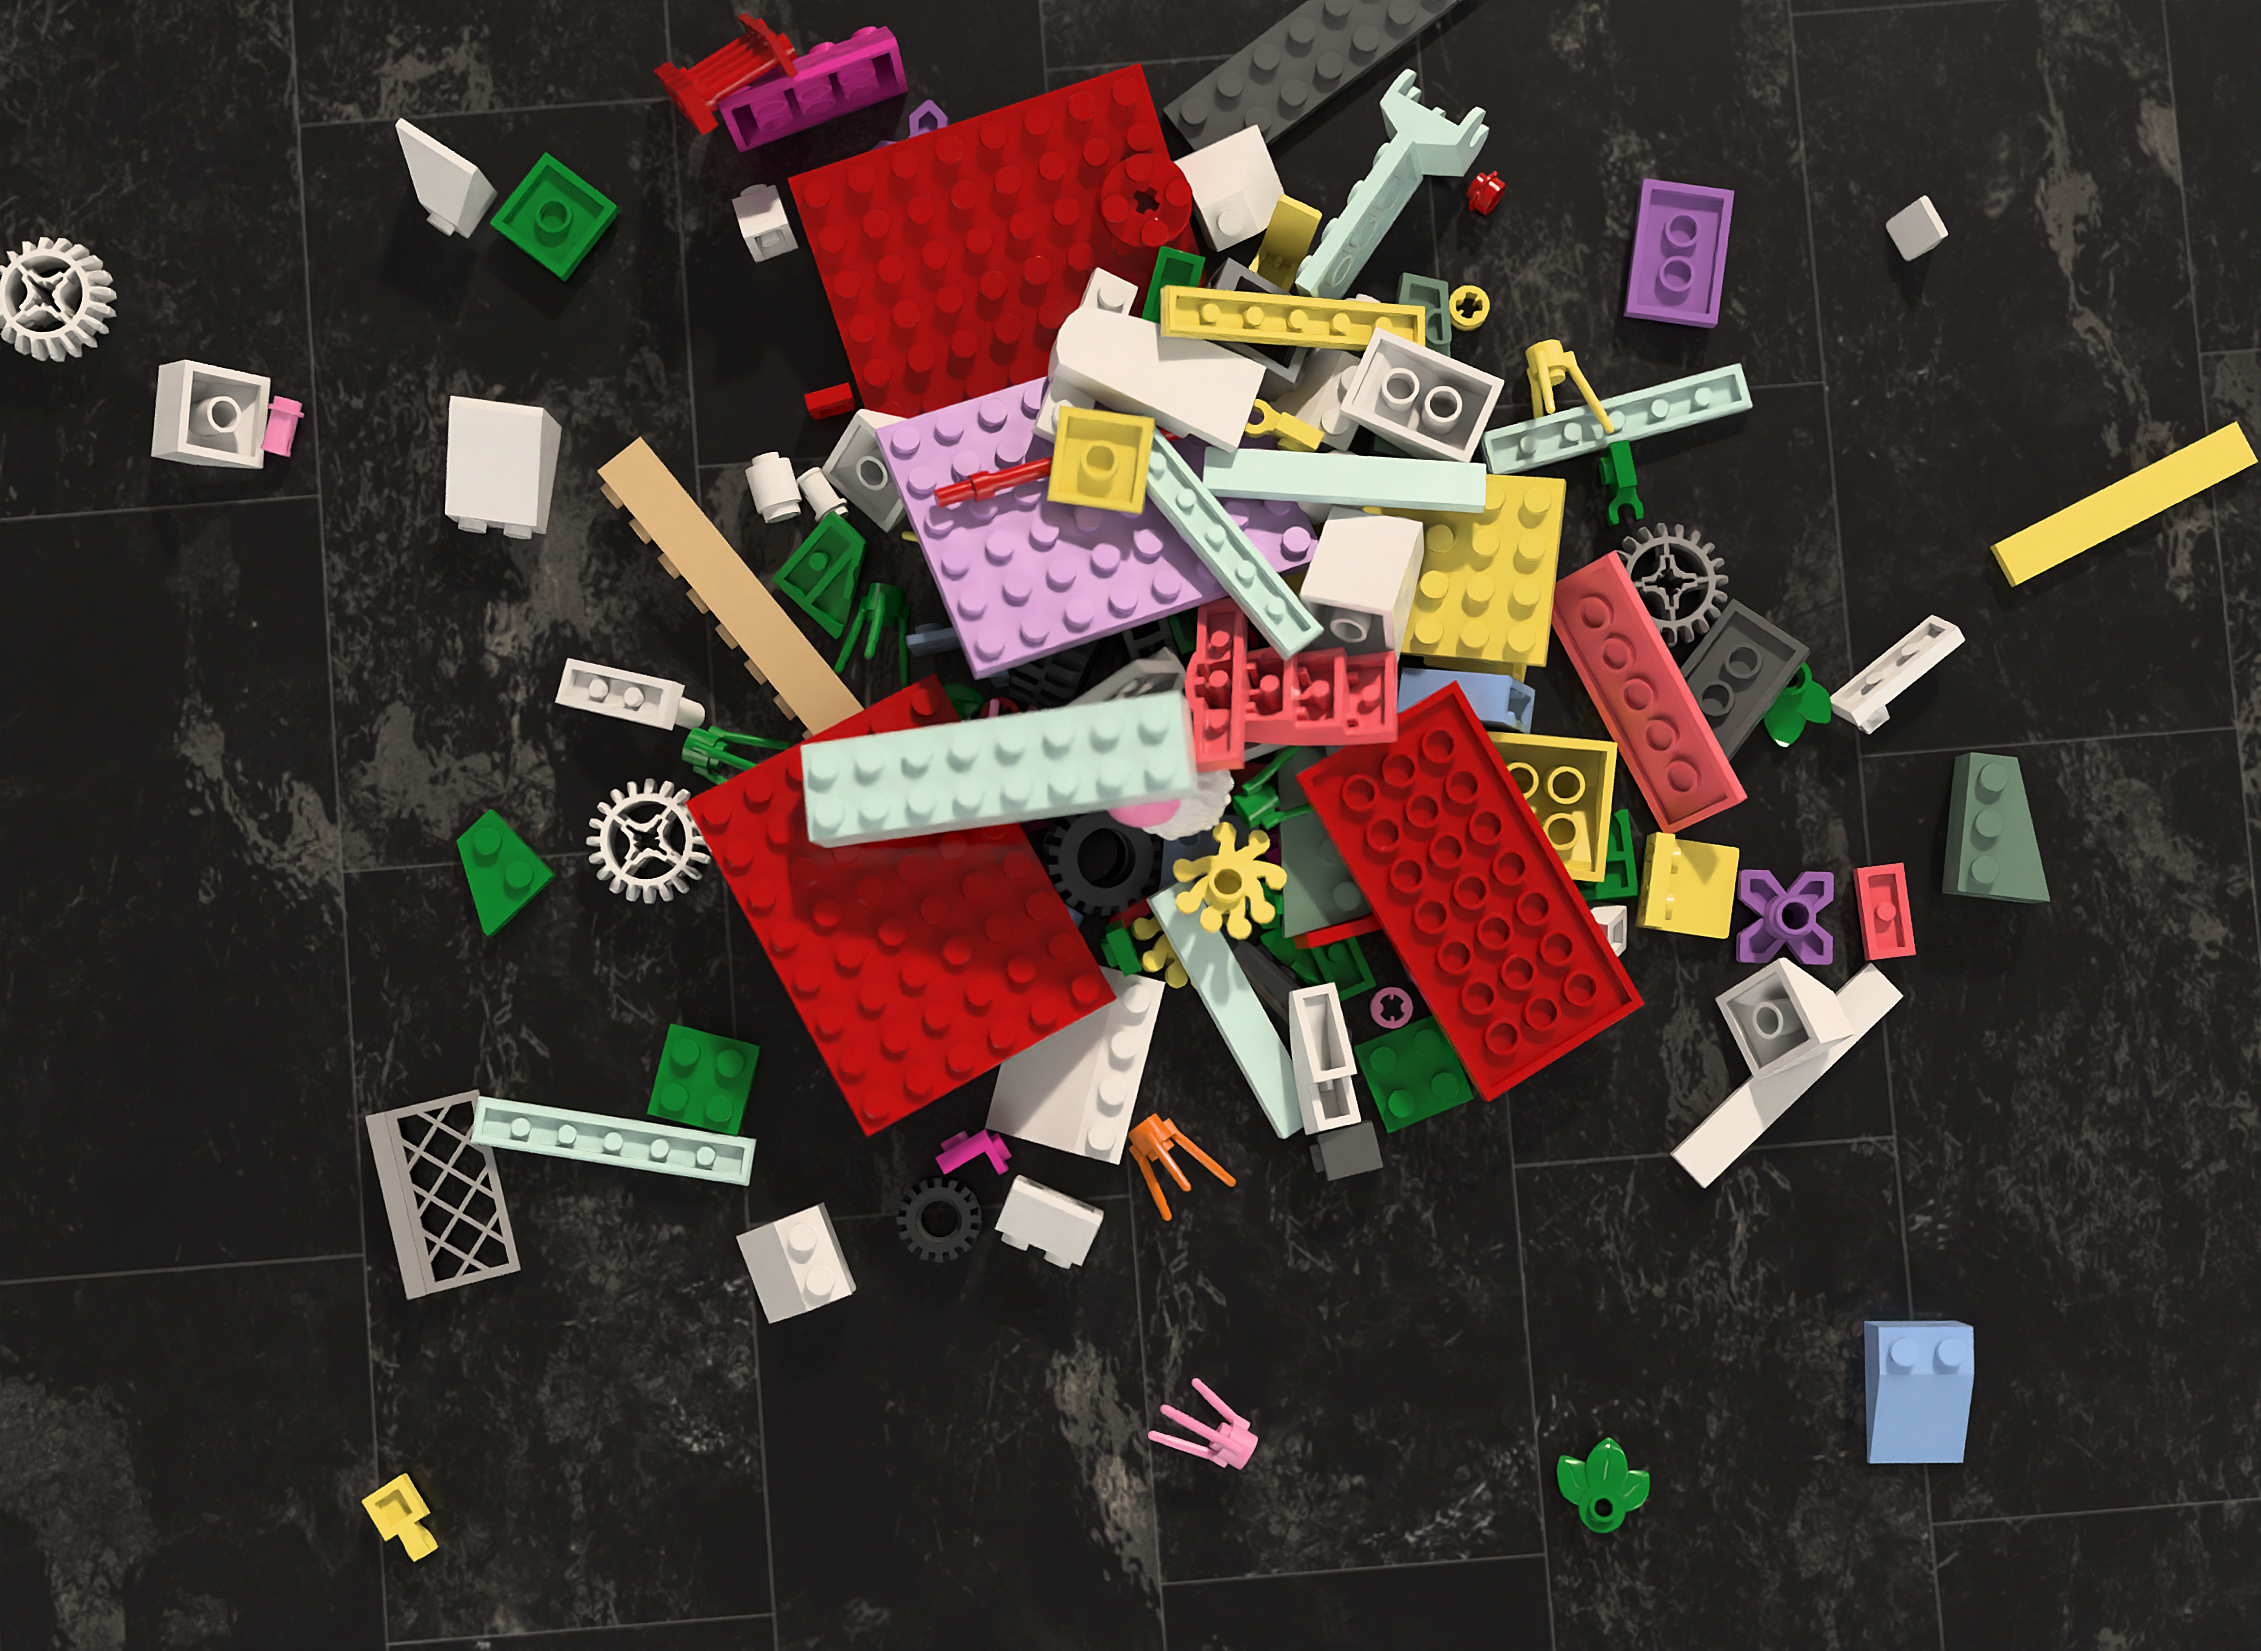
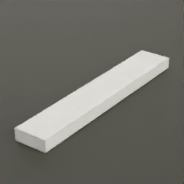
[1670,963,1903,1188]

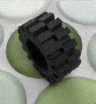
[897,1176,982,1262]

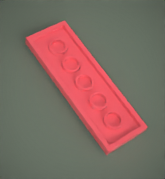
[1551,551,1747,834]

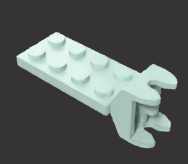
[1295,69,1489,300]

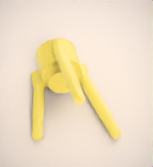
[1526,340,1614,434]

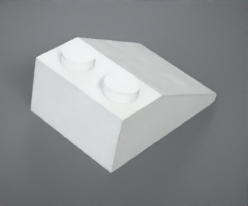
[1339,327,1505,463]

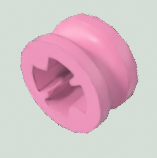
[1370,987,1413,1029]

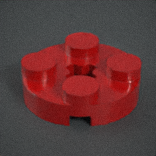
[1099,154,1193,248]

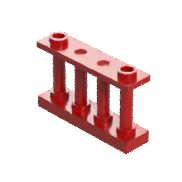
[654,13,799,135]

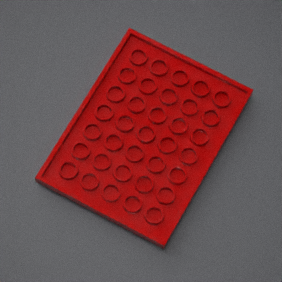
[788,63,1208,419]
[685,673,1117,1137]

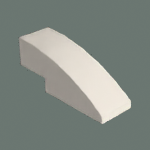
[1289,982,1361,1135]

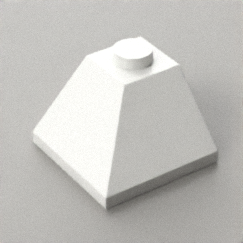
[395,118,498,238]
[1174,124,1285,252]
[822,409,906,533]
[1715,957,1855,1082]

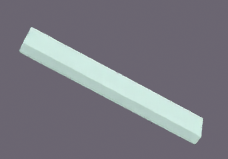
[1479,363,1753,475]
[1142,414,1324,662]
[1203,446,1486,513]
[1146,880,1304,1139]
[470,1096,757,1186]

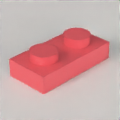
[1853,863,1916,960]

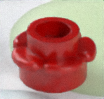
[1466,171,1507,215]

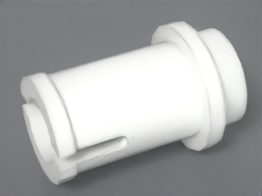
[796,467,849,524]

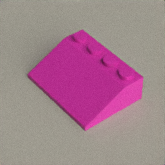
[718,26,909,153]

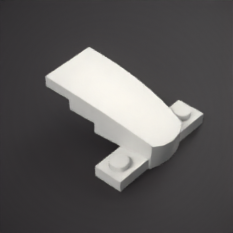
[1031,267,1266,453]

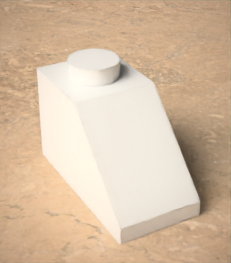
[732,184,798,262]

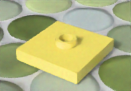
[1047,406,1156,514]

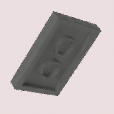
[1680,598,1811,762]

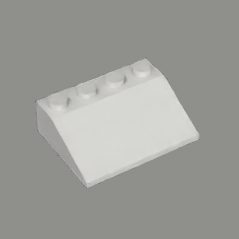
[985,965,1165,1165]

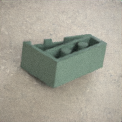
[1942,752,2050,904]

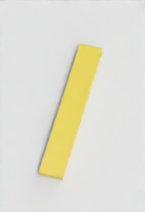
[1161,286,1425,351]
[1990,422,2258,587]

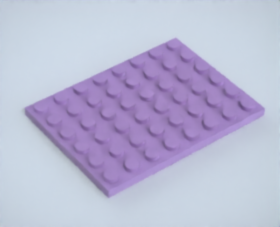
[875,376,1319,679]

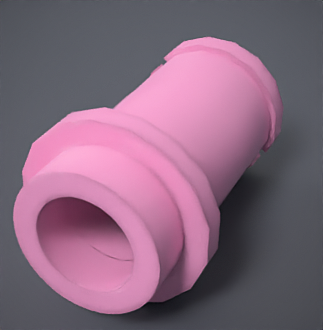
[260,396,304,457]

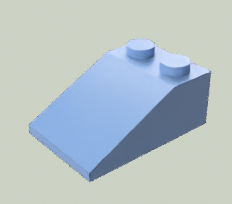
[1864,1321,1974,1463]

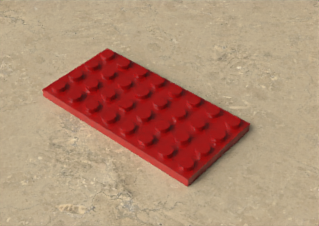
[1293,680,1645,1102]

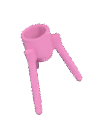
[1148,1378,1258,1470]

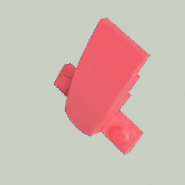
[1185,598,1397,773]

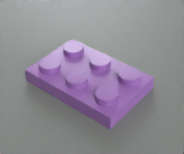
[1624,178,1734,328]

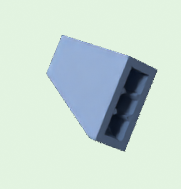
[1397,667,1535,734]

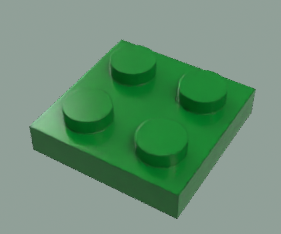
[490,152,620,282]
[1352,1014,1474,1133]
[647,1024,762,1136]

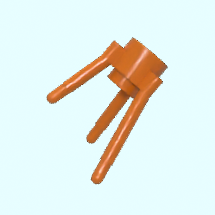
[1127,1113,1236,1221]

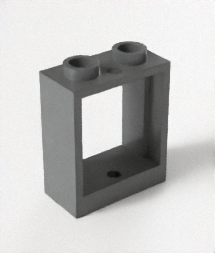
[1203,257,1314,403]

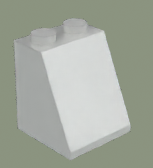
[445,396,562,539]
[1300,506,1424,664]

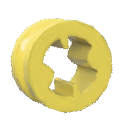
[1449,285,1490,331]

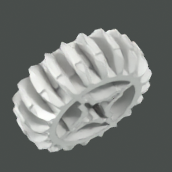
[0,237,117,362]
[587,779,711,904]

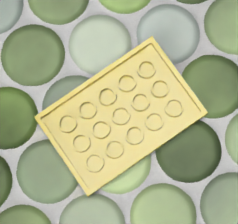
[1282,474,1567,667]

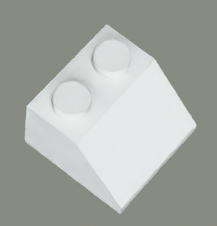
[1262,348,1362,454]
[151,360,270,469]
[995,1174,1104,1269]
[736,1202,857,1324]

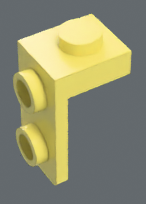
[1249,195,1322,293]

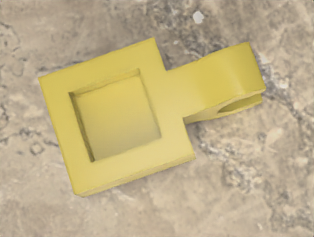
[1243,399,1325,453]
[362,1473,438,1562]

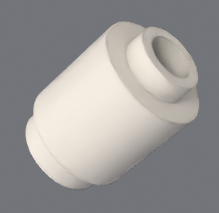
[745,452,802,523]

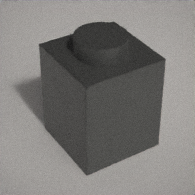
[1309,1120,1383,1181]

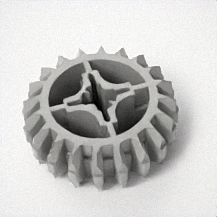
[1615,523,1728,648]

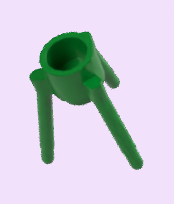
[834,583,911,690]
[681,726,791,786]
[1231,745,1314,830]

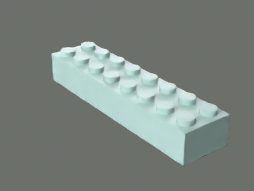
[801,692,1199,848]

